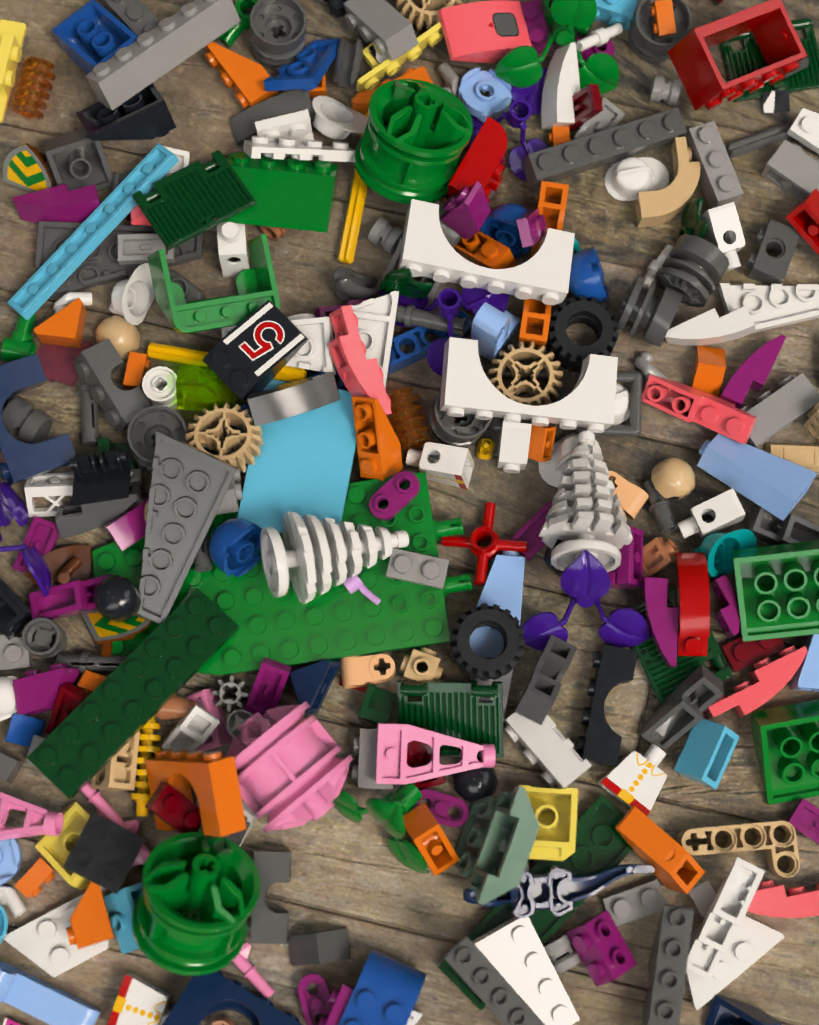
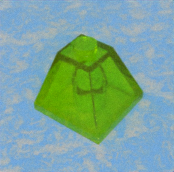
[176,365,237,411]

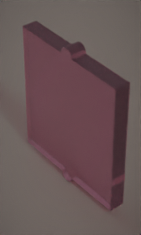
[37,339,92,387]

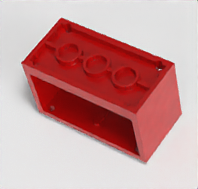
[668,0,807,111]

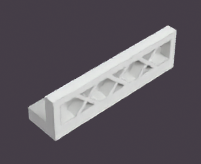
[24,469,143,517]

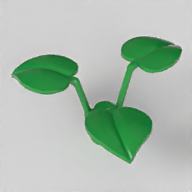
[494,0,619,94]
[332,783,430,874]

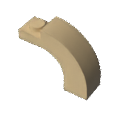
[634,137,700,228]

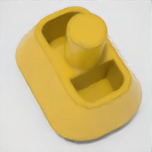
[476,438,495,460]

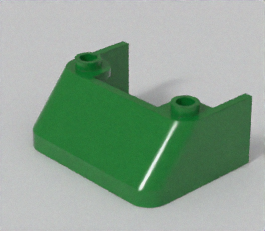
[147,234,281,334]

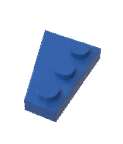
[263,38,339,91]

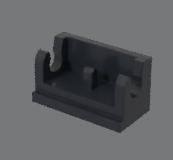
[0,579,32,640]

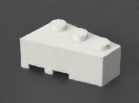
[504,712,592,789]

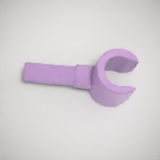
[343,576,381,605]

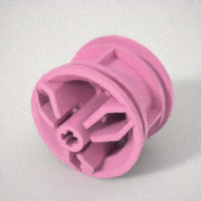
[226,701,354,833]

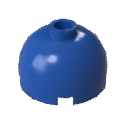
[480,203,532,258]
[568,246,609,303]
[209,518,262,577]

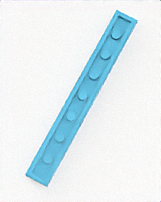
[7,143,179,321]

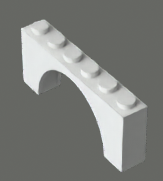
[398,199,575,305]
[439,337,618,433]

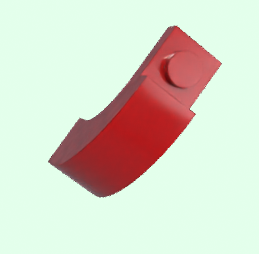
[675,553,710,656]

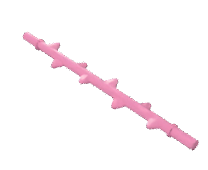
[81,782,275,999]

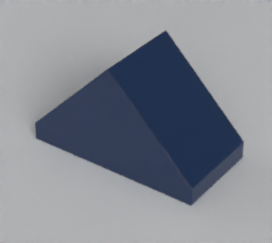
[290,659,341,715]

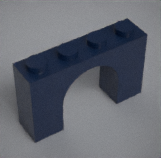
[0,354,76,486]
[163,970,303,1025]

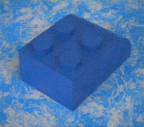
[52,0,138,74]
[339,949,427,1025]

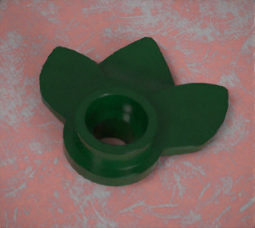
[678,197,708,238]
[380,268,433,299]

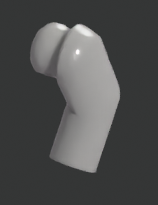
[437,62,459,97]
[635,351,669,380]

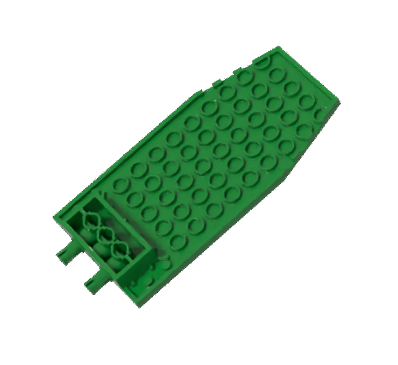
[92,472,473,676]

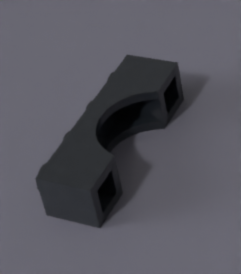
[576,644,638,767]

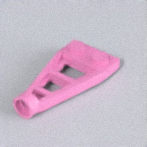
[375,723,496,784]
[0,792,64,840]

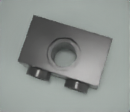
[746,219,800,286]

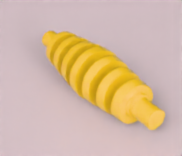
[131,716,161,817]

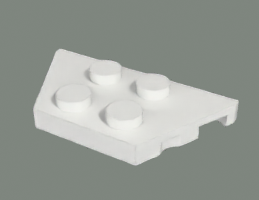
[335,291,399,389]
[5,886,110,978]
[686,916,784,1010]

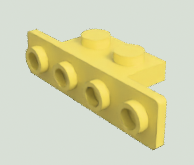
[0,19,27,123]
[356,22,444,93]

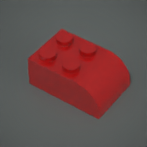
[447,117,507,204]

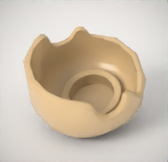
[95,314,140,360]
[651,457,695,500]

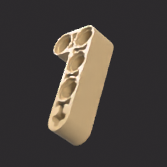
[676,821,800,878]

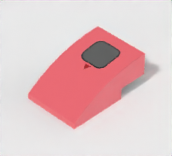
[438,0,532,64]

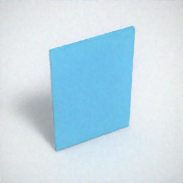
[237,379,357,534]

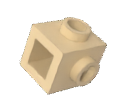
[400,647,444,684]

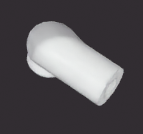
[53,292,92,314]
[0,885,27,918]

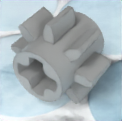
[212,676,249,713]

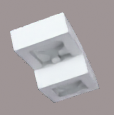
[162,704,220,753]

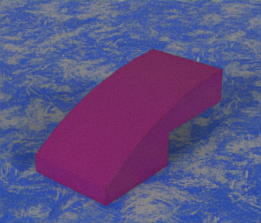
[710,575,739,639]

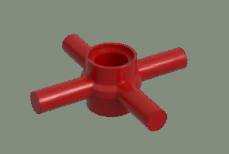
[442,502,528,586]

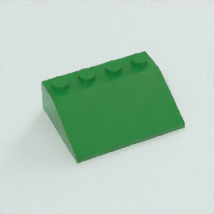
[223,152,338,232]
[731,540,819,642]
[750,699,819,805]

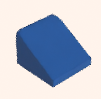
[5,713,46,747]

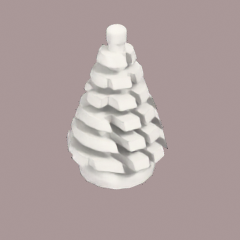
[539,430,633,572]
[260,512,409,605]

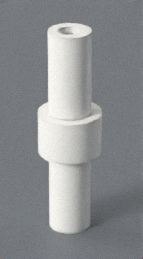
[576,23,623,52]
[641,244,673,292]

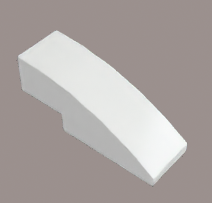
[541,42,580,129]
[665,306,756,345]

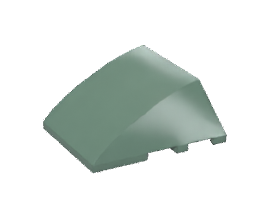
[454,786,540,905]

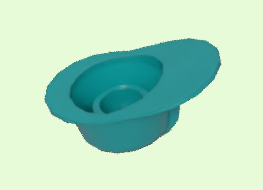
[694,528,757,578]

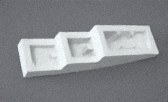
[687,857,765,981]

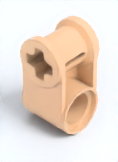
[608,471,649,520]
[340,654,396,689]

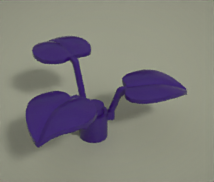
[465,68,548,182]
[380,287,509,377]
[0,482,51,598]
[521,549,651,651]

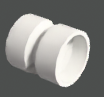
[142,366,184,410]

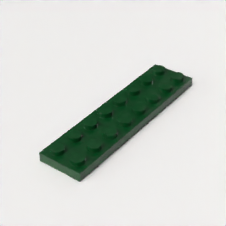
[26,588,239,800]
[438,794,633,1011]

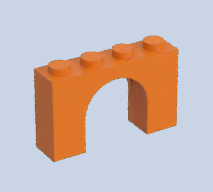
[145,749,246,837]

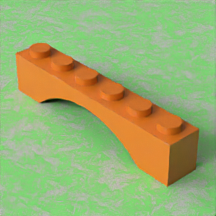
[517,181,569,350]

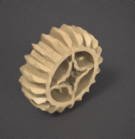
[396,0,466,32]
[488,341,563,406]
[185,402,263,477]

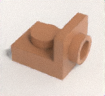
[643,537,679,577]

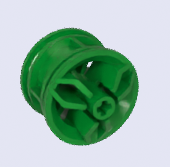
[354,79,473,204]
[132,832,261,976]

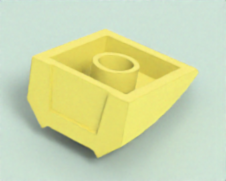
[519,785,579,861]
[34,801,91,890]

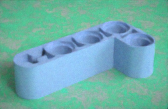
[471,302,521,361]
[0,961,101,1025]

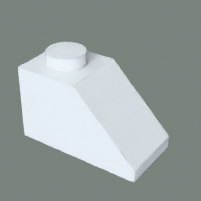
[497,422,532,473]

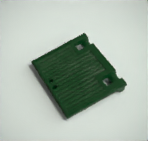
[720,18,819,103]
[132,150,257,250]
[631,587,732,706]
[397,680,504,758]

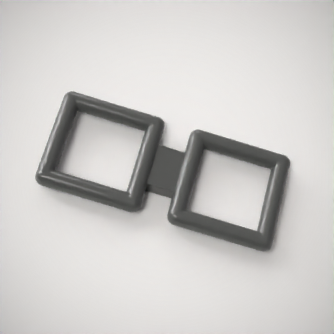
[490,368,642,437]

